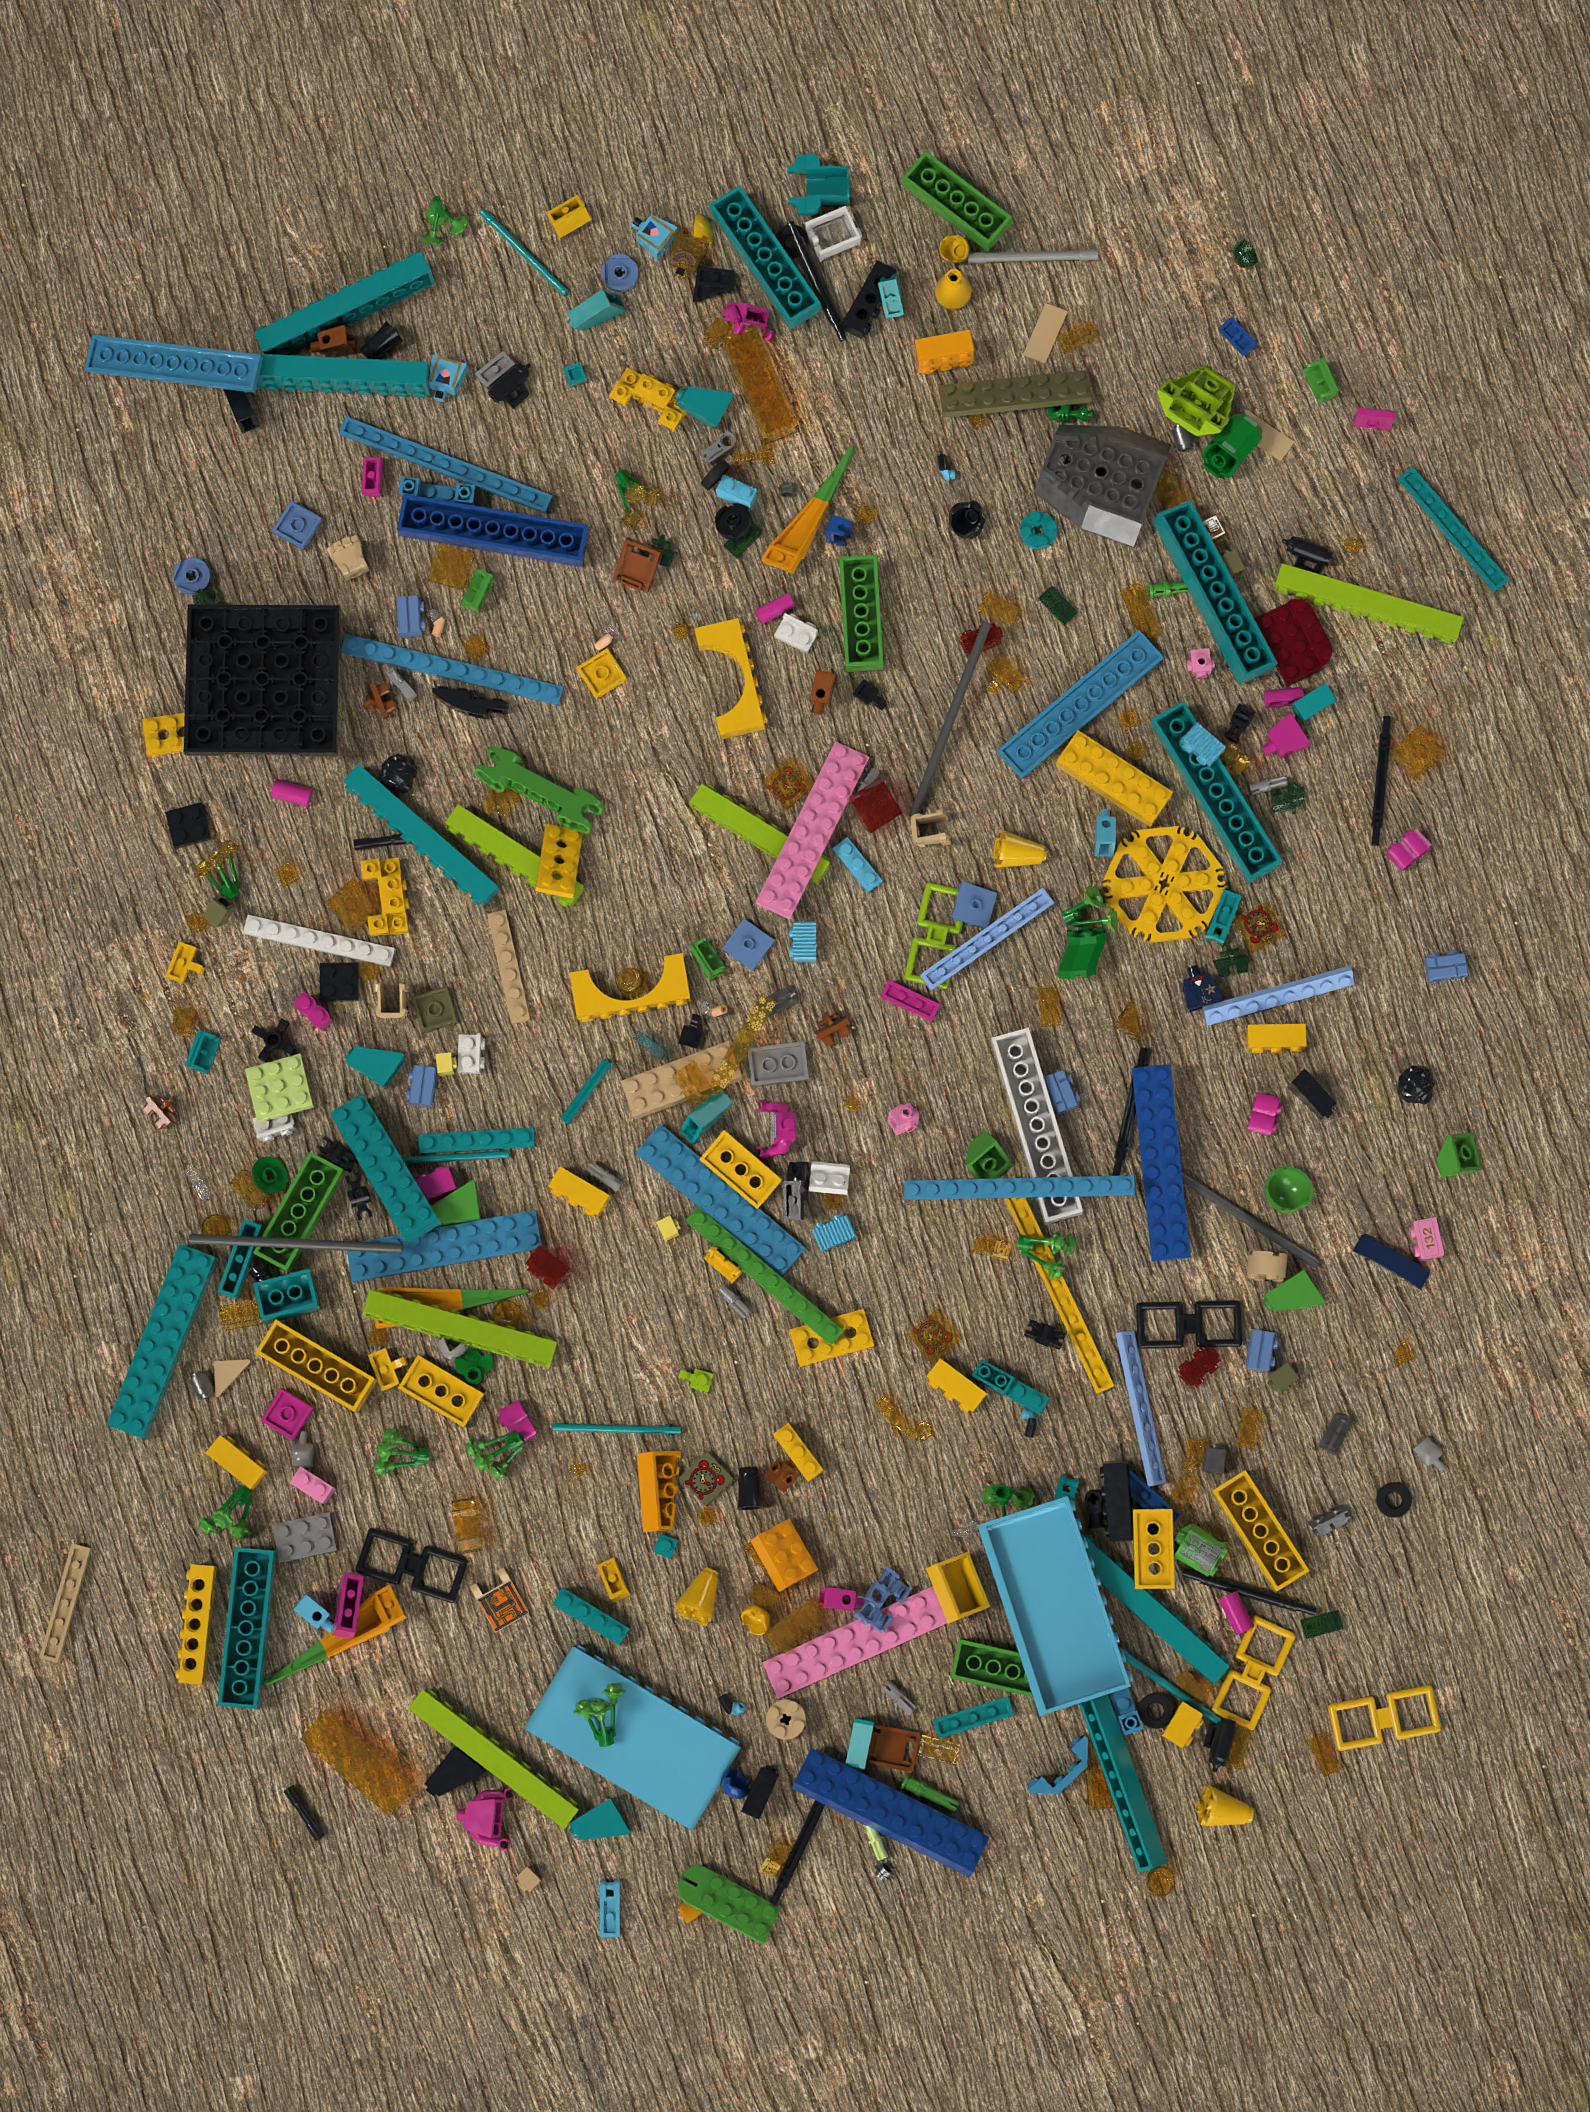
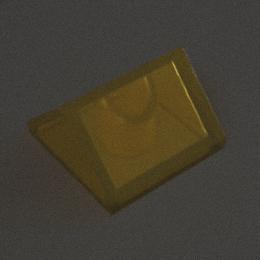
[1084,1768,1116,1810]

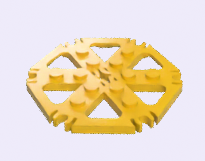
[1102,826,1226,943]

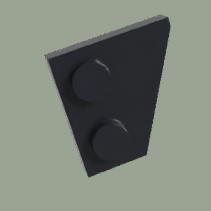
[693,266,735,303]

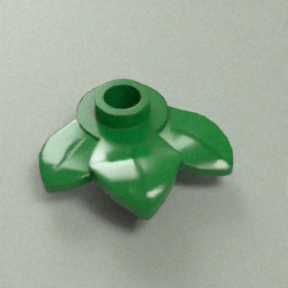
[454,1346,493,1385]

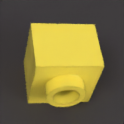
[435,1052,457,1076]
[656,1215,681,1241]

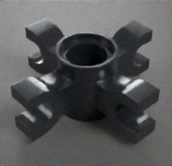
[251,1018,296,1063]
[316,1136,358,1173]
[345,1172,373,1221]
[1024,1319,1066,1350]

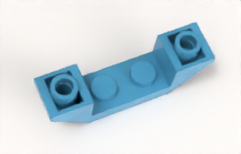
[399,476,476,505]
[1109,1688,1143,1735]
[1027,1735,1088,1794]

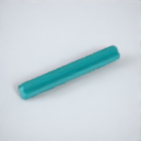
[560,1059,611,1124]

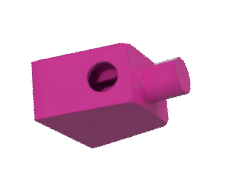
[1261,713,1310,758]
[818,1587,865,1611]

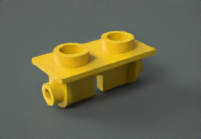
[704,1246,743,1283]

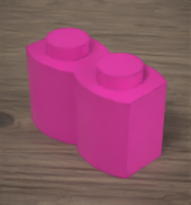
[1387,828,1432,872]
[293,992,333,1031]
[1247,1092,1282,1137]
[497,1400,538,1442]

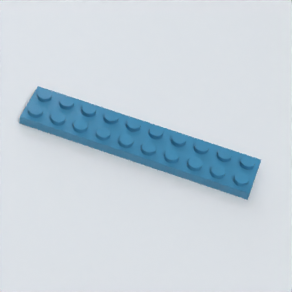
[84,335,263,393]
[997,630,1164,780]
[635,1124,806,1277]
[347,1210,543,1283]

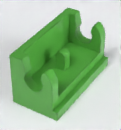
[1303,357,1339,404]
[460,569,494,613]
[689,937,727,981]

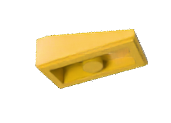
[596,1557,630,1603]

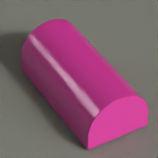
[361,457,383,497]
[755,593,795,625]
[1264,687,1304,708]
[271,779,314,807]
[1218,1591,1255,1635]

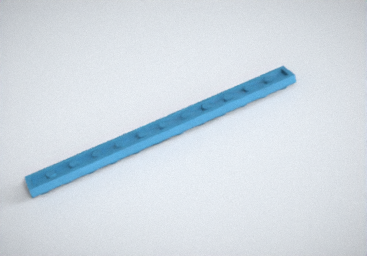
[339,416,553,514]
[341,634,564,706]
[904,1176,1136,1200]

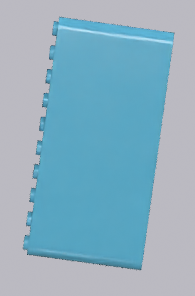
[977,1496,1133,1716]
[524,1644,742,1831]

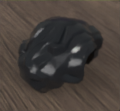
[949,500,985,539]
[380,753,417,794]
[1398,1065,1435,1105]

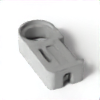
[700,432,736,465]
[385,667,417,702]

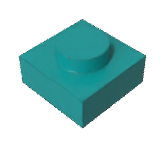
[563,362,587,387]
[653,1534,678,1559]

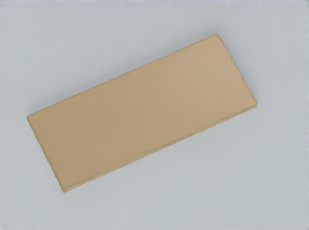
[1023,303,1068,364]
[1243,409,1295,462]

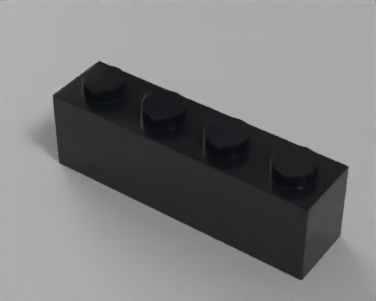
[1100,1460,1133,1542]

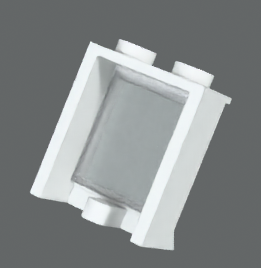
[805,206,862,263]

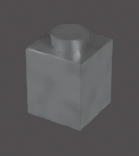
[1202,1444,1226,1474]

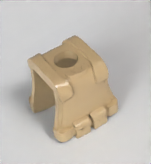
[326,535,369,581]
[911,809,951,848]
[374,982,410,1018]

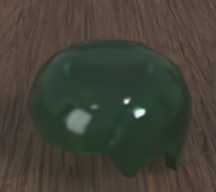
[1232,239,1258,269]

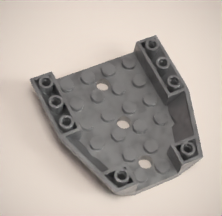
[1034,425,1171,548]

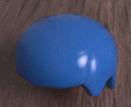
[721,1769,751,1800]

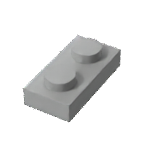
[475,351,516,389]

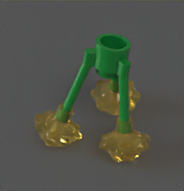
[615,469,661,528]
[195,840,241,899]

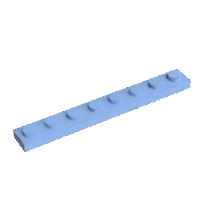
[920,888,1054,991]
[1203,966,1354,1026]
[1116,1331,1166,1487]

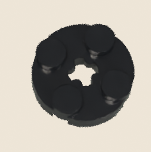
[715,503,753,541]

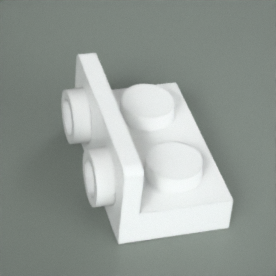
[774,613,818,654]
[457,1033,485,1074]
[253,1114,297,1143]
[809,1161,850,1195]

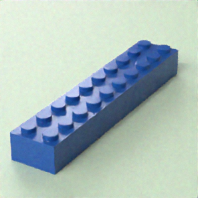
[397,494,590,567]
[1132,1064,1191,1262]
[792,1748,989,1877]

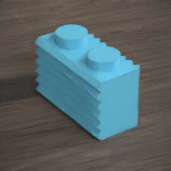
[716,475,758,511]
[1181,722,1226,767]
[789,922,816,963]
[812,1214,857,1253]

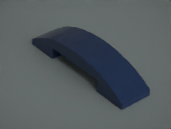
[1353,1234,1430,1290]

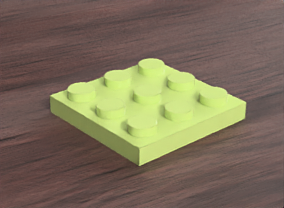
[245,1054,314,1123]

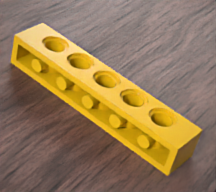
[176,1564,217,1685]

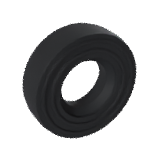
[776,225,808,259]
[701,460,730,490]
[1376,1482,1412,1518]
[1138,1693,1174,1729]

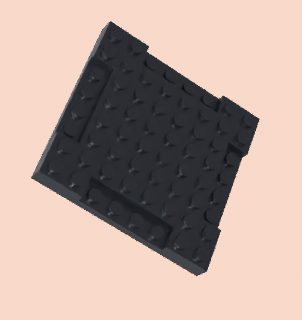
[183,604,341,757]

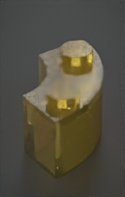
[451,1496,486,1555]

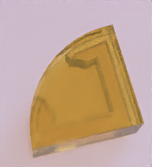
[1394,1341,1414,1367]

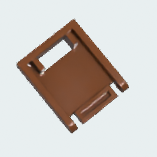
[613,537,662,593]
[867,1724,920,1772]

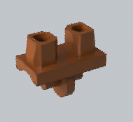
[363,682,397,720]
[815,1012,851,1046]
[143,1095,179,1130]

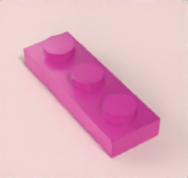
[880,980,940,1022]

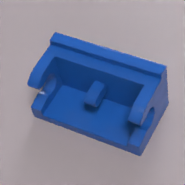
[1218,316,1258,357]
[826,514,852,546]

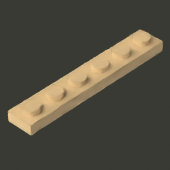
[487,910,531,1025]
[39,1543,92,1663]

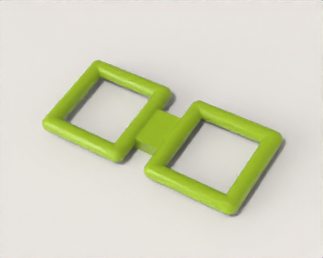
[904,882,964,989]

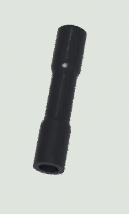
[353,833,411,851]
[283,1785,325,1842]

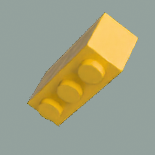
[1246,1024,1307,1054]
[548,1167,611,1218]
[926,1358,987,1414]
[773,1423,824,1483]
[206,1435,268,1490]

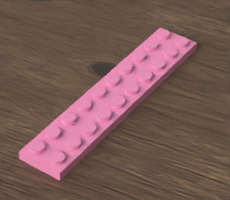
[756,741,870,919]
[762,1586,947,1699]

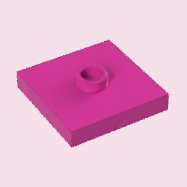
[1353,407,1395,430]
[260,1388,314,1441]

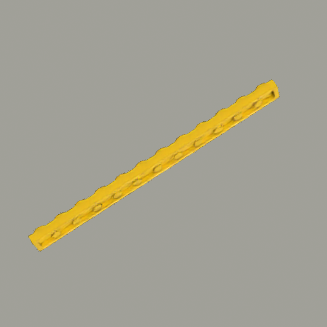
[1004,1175,1114,1395]

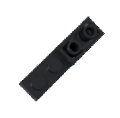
[432,686,508,720]

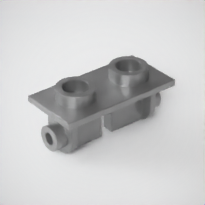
[756,985,799,1019]
[1318,1412,1353,1456]
[1307,1504,1351,1537]

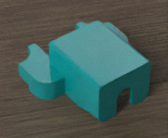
[787,153,850,216]

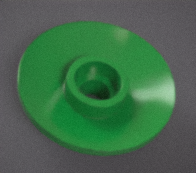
[252,1156,288,1194]

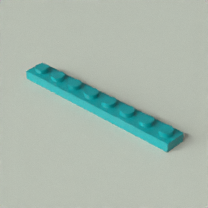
[1398,467,1509,593]

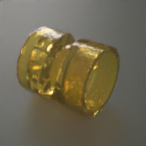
[1219,742,1254,778]

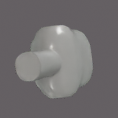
[292,1431,315,1468]
[1413,1436,1446,1472]

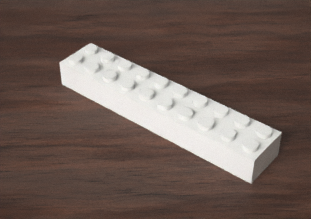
[991,1027,1083,1225]

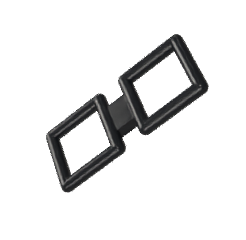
[1136,1300,1242,1349]
[355,1528,468,1603]

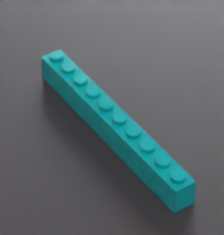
[343,764,500,907]
[1081,1533,1230,1685]
[1079,1694,1168,1873]

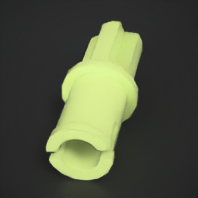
[863,1824,888,1861]

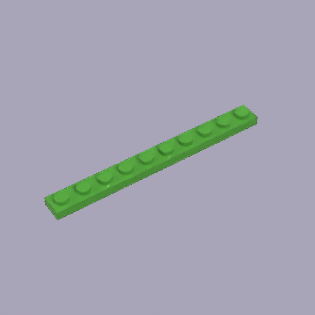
[685,1206,844,1346]

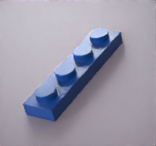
[1129,1469,1181,1523]

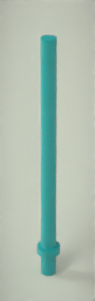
[479,208,569,297]
[402,1150,510,1164]
[553,1423,681,1436]
[1117,1645,1221,1725]

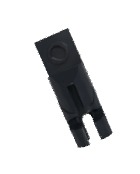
[783,1162,809,1220]

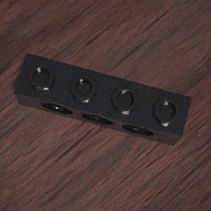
[842,260,897,339]

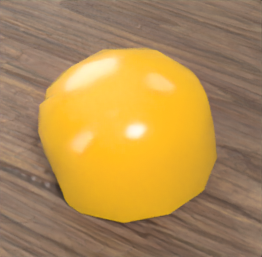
[939,235,970,263]
[741,1605,770,1635]

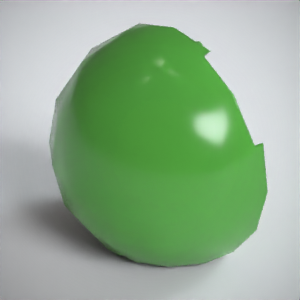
[1264,1166,1314,1214]

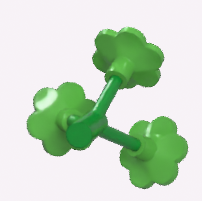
[420,196,469,245]

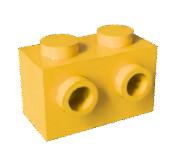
[546,195,591,238]
[1161,1702,1204,1748]

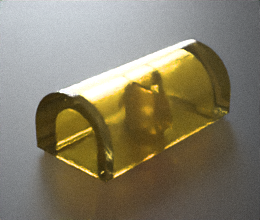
[917,1735,960,1766]

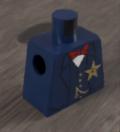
[1182,965,1223,1013]

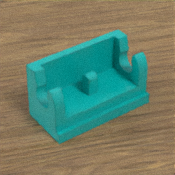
[878,274,905,319]
[1291,683,1336,721]
[185,1029,221,1075]

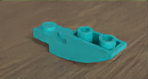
[972,1359,1050,1416]

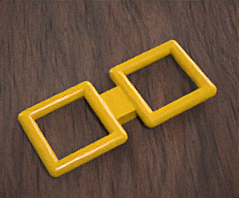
[1211,1615,1296,1731]
[1328,1685,1441,1751]

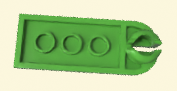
[677,1866,781,1945]

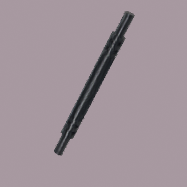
[787,221,847,342]
[1371,716,1391,846]
[1112,1047,1148,1176]
[1182,1569,1317,1616]
[770,1800,825,1906]

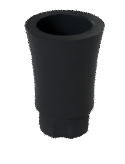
[360,321,403,359]
[737,1466,764,1510]

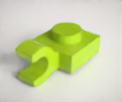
[678,1368,714,1393]

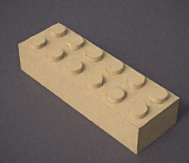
[620,1041,743,1120]

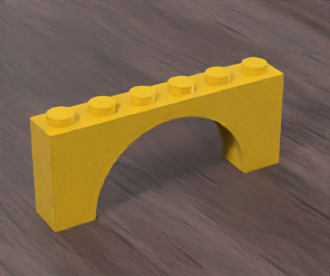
[694,618,767,740]
[570,953,691,1022]

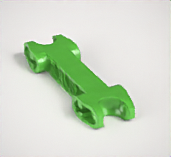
[474,746,605,834]

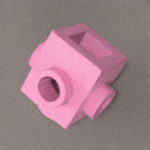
[1187,648,1215,679]
[887,1102,919,1135]

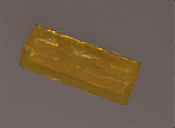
[1120,583,1162,640]

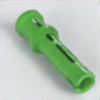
[1147,580,1189,599]
[900,1773,960,1812]

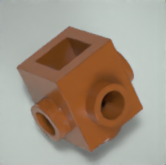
[764,1457,799,1493]

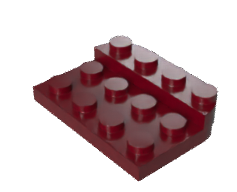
[1254,598,1332,686]

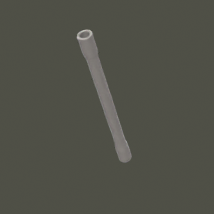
[968,249,1098,264]

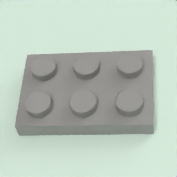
[747,1041,809,1087]
[272,1512,338,1563]

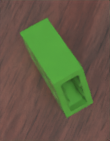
[431,1180,481,1227]
[1263,1270,1325,1313]

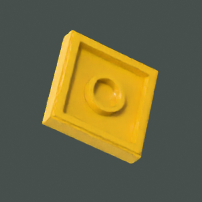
[576,648,628,700]

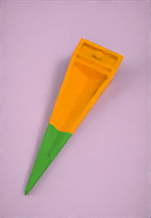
[761,445,855,574]
[373,1287,529,1329]
[264,1584,406,1686]

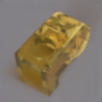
[972,1234,1012,1260]
[1176,1672,1215,1703]
[759,1838,792,1880]

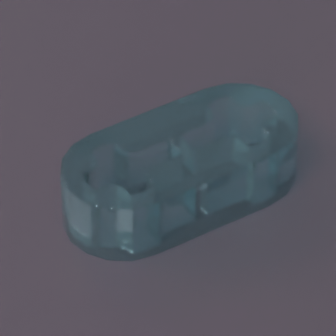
[633,1031,666,1061]

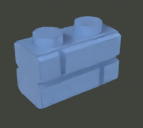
[396,595,426,638]
[1424,950,1468,983]
[406,1065,438,1108]
[1044,1070,1080,1116]
[1245,1329,1278,1373]

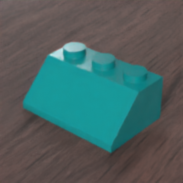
[253,1269,321,1325]

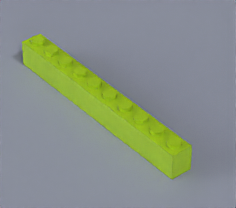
[1274,563,1464,644]
[362,1289,557,1368]
[408,1689,580,1829]

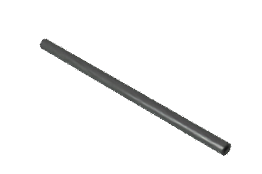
[909,621,992,817]
[1135,1145,1320,1268]
[189,1234,403,1253]

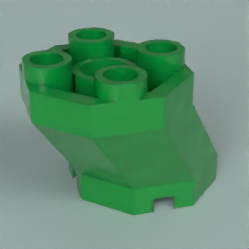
[1201,413,1262,478]
[1057,925,1106,979]

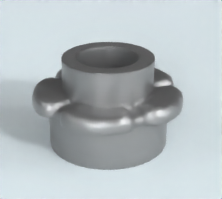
[779,482,797,498]
[875,1862,893,1881]

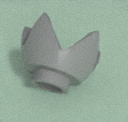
[437,1337,469,1359]

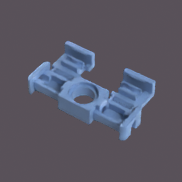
[853,1567,912,1633]

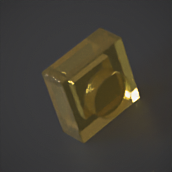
[462,634,489,661]
[274,861,300,887]

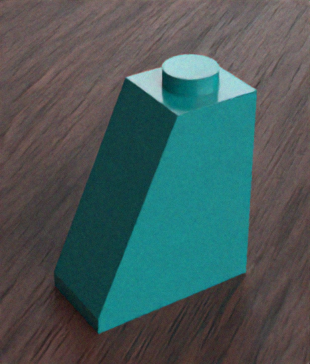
[567,289,626,331]
[674,386,734,428]
[345,1046,407,1089]
[680,1088,733,1144]
[845,1718,874,1772]
[569,1798,631,1841]

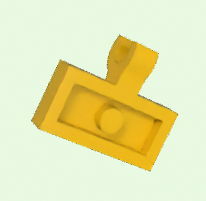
[165,941,205,984]
[368,1348,408,1391]

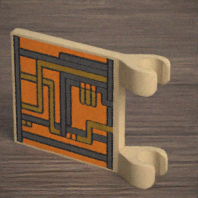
[470,1567,529,1633]

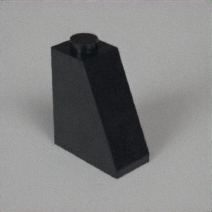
[223,389,259,434]
[1288,1068,1336,1120]
[424,1746,486,1797]
[741,1765,779,1820]

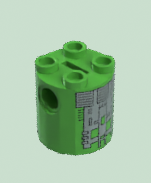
[1173,1523,1228,1577]

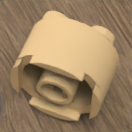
[1247,1251,1287,1282]
[766,1699,806,1740]

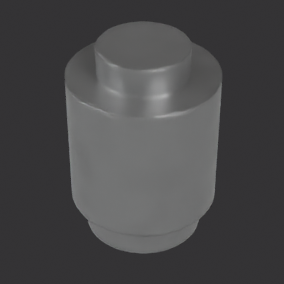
[1171,424,1194,452]
[189,1370,215,1401]

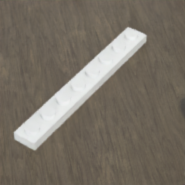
[243,915,396,968]

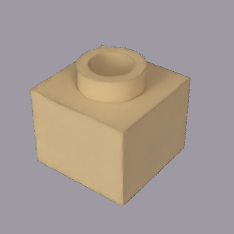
[516,1866,542,1892]

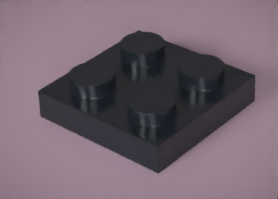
[165,802,212,849]
[320,962,359,1002]

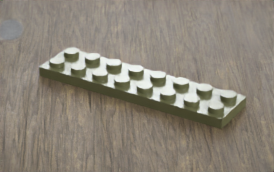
[939,370,1092,418]

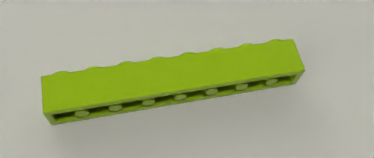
[689,783,830,885]
[445,804,585,908]

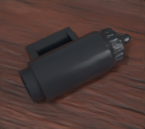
[487,363,531,409]
[1282,536,1333,573]
[1203,1717,1237,1773]

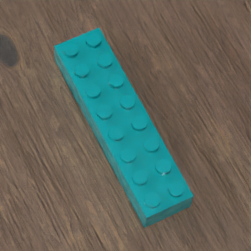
[709,185,821,330]
[329,1093,441,1244]
[217,1547,277,1709]

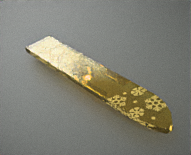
[710,993,777,1095]

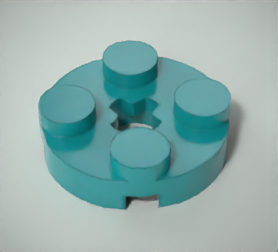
[1020,511,1057,550]

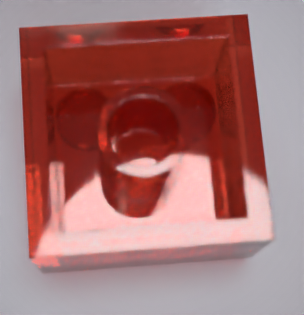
[847,779,902,833]
[525,1245,573,1290]

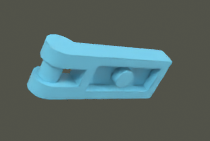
[600,1880,620,1937]

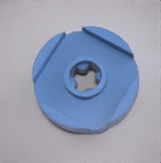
[601,254,639,292]
[173,557,211,596]

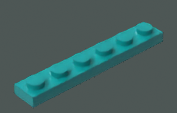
[419,1127,535,1154]

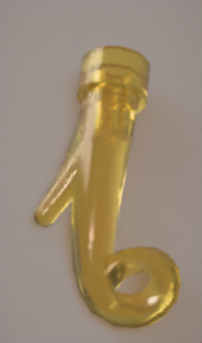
[873,1395,932,1441]

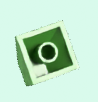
[965,1131,1013,1179]
[1437,1132,1482,1178]

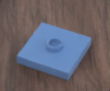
[272,500,323,551]
[951,881,997,929]
[722,919,775,972]

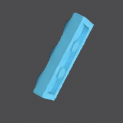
[832,837,883,893]

